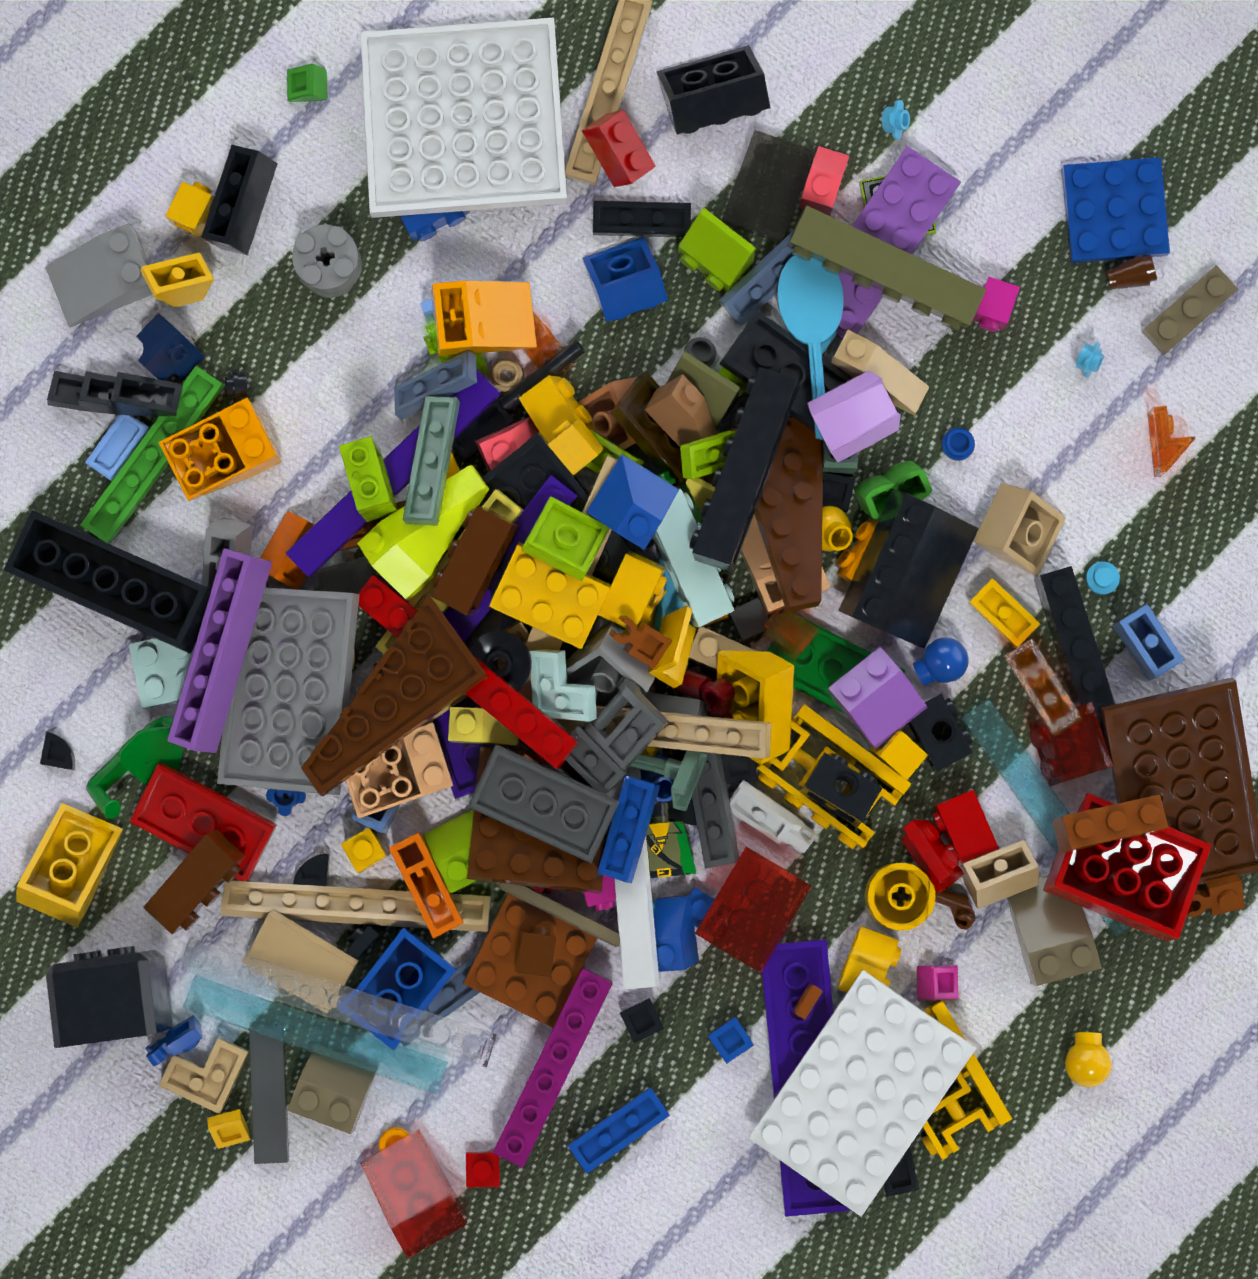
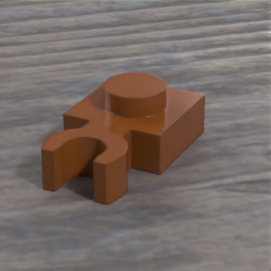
[609,615,672,669]
[1188,874,1245,917]

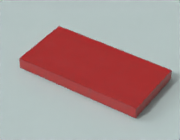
[129,762,277,882]

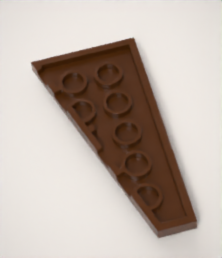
[731,418,823,612]
[301,594,488,797]

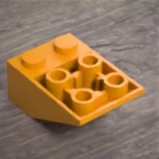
[431,280,537,357]
[158,398,282,501]

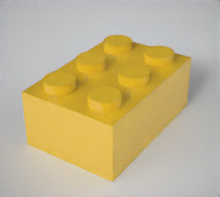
[489,542,611,649]

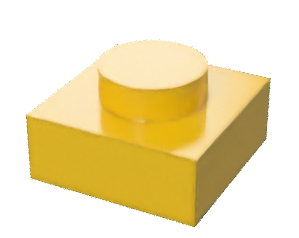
[207,1109,250,1149]

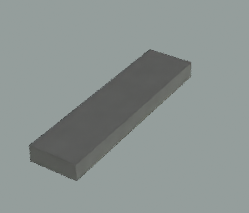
[249,1026,289,1164]

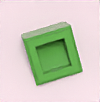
[287,63,328,102]

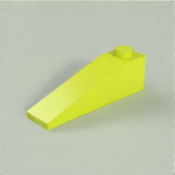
[357,465,489,601]

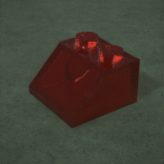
[1029,702,1113,787]

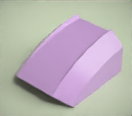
[807,371,901,462]

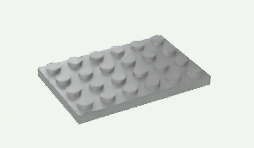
[217,588,359,795]

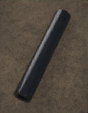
[499,339,585,412]

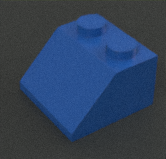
[582,237,668,322]

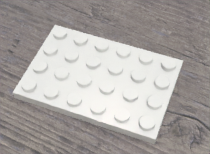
[749,970,976,1217]

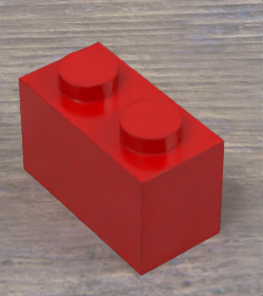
[582,109,656,187]
[931,790,999,867]

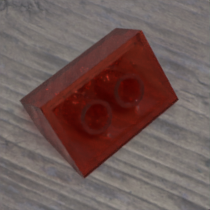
[695,847,812,973]

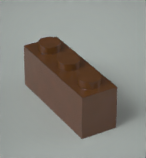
[432,506,520,615]
[143,829,246,934]

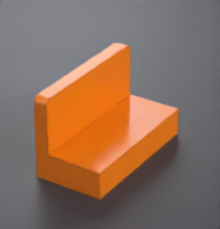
[260,511,314,590]

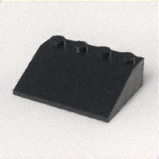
[838,489,979,649]

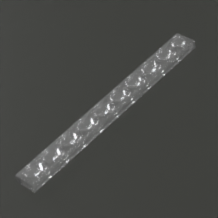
[179,937,497,1068]

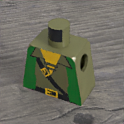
[646,803,696,878]

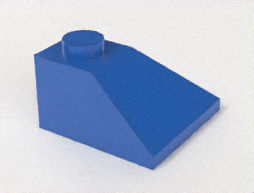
[586,454,679,550]

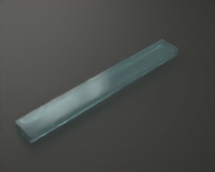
[960,699,1130,937]
[183,975,448,1095]

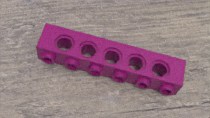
[493,967,613,1168]

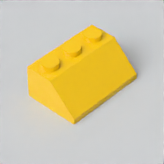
[717,650,794,765]

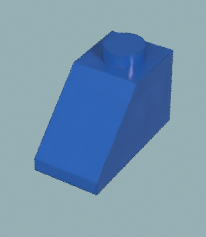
[653,895,699,972]

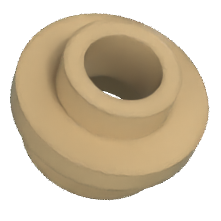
[490,359,523,392]

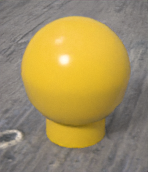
[822,506,853,552]
[1065,1032,1112,1088]

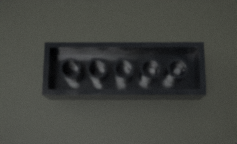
[4,510,211,654]

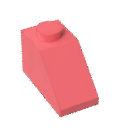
[799,146,849,216]
[475,417,539,472]

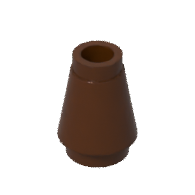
[1106,254,1157,290]

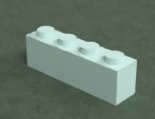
[652,488,735,627]

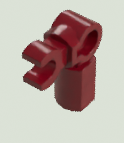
[673,669,735,719]

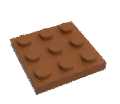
[463,893,597,1028]

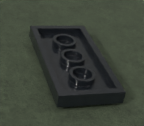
[719,310,852,433]

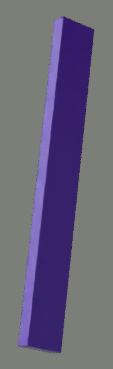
[286,370,501,578]

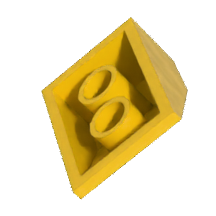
[16,803,123,928]

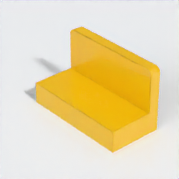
[648,606,696,688]

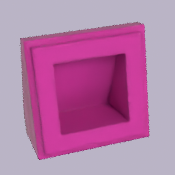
[916,965,959,1000]

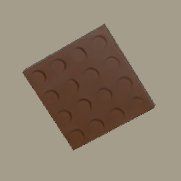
[466,746,607,894]

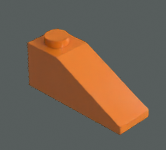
[389,832,464,938]

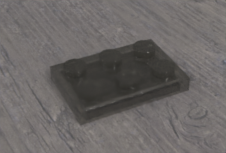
[721,130,816,243]

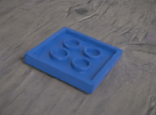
[1061,157,1170,263]

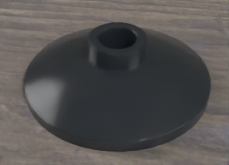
[469,631,532,691]

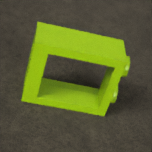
[339,436,398,522]

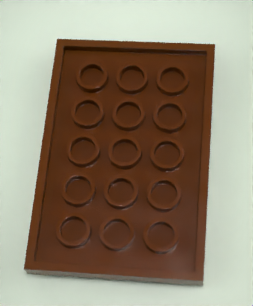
[1101,677,1258,885]

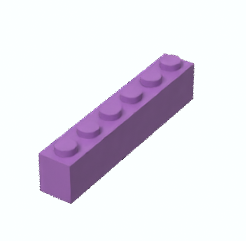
[167,548,272,753]

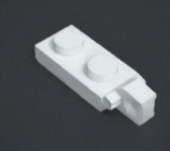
[729,780,817,853]

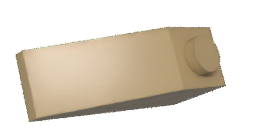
[831,330,929,416]

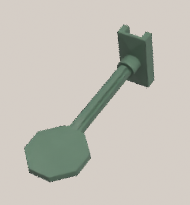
[519,720,707,811]

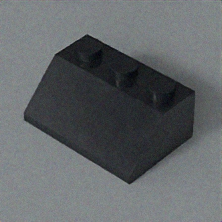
[656,45,770,135]

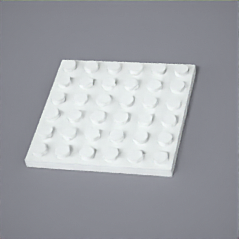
[360,18,567,218]

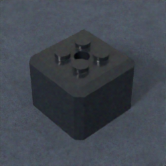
[46,946,173,1048]

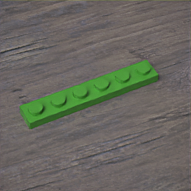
[80,366,225,544]

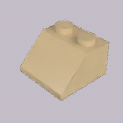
[973,483,1066,576]

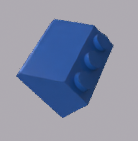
[341,927,457,1051]

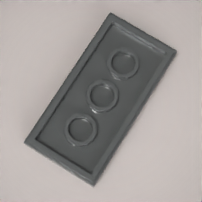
[468,744,620,863]

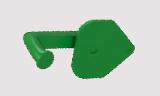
[86,716,183,819]

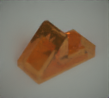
[1147,406,1196,477]

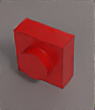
[466,1151,501,1187]

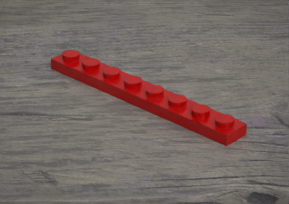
[358,575,579,769]

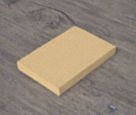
[243,909,358,1015]

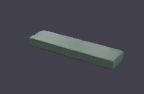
[403,396,460,526]

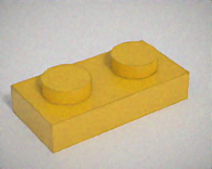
[968,578,1040,648]

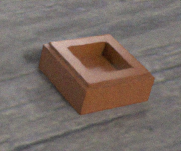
[793,983,823,1020]

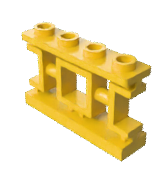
[756,704,911,850]
[921,1000,1012,1160]

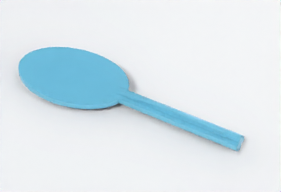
[777,255,844,440]

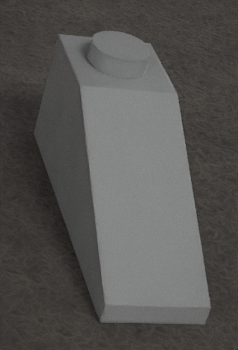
[202,518,253,590]

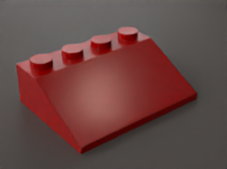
[1043,793,1212,942]

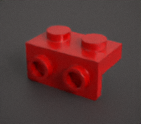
[901,820,965,893]

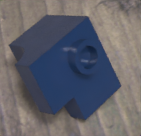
[136,313,205,380]

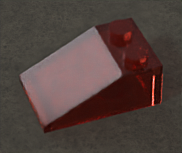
[360,1129,468,1259]

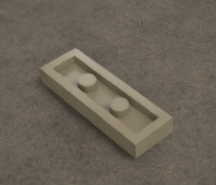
[1142,265,1238,356]

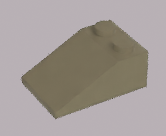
[1007,875,1102,986]

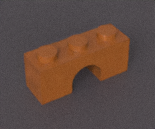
[1052,795,1169,854]

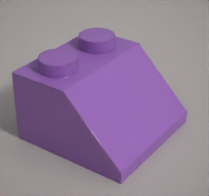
[828,647,927,749]

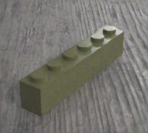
[787,206,987,331]

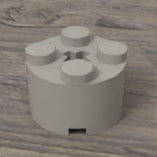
[292,224,362,298]

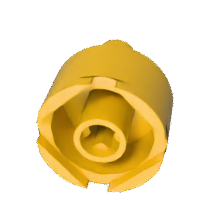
[864,863,935,931]

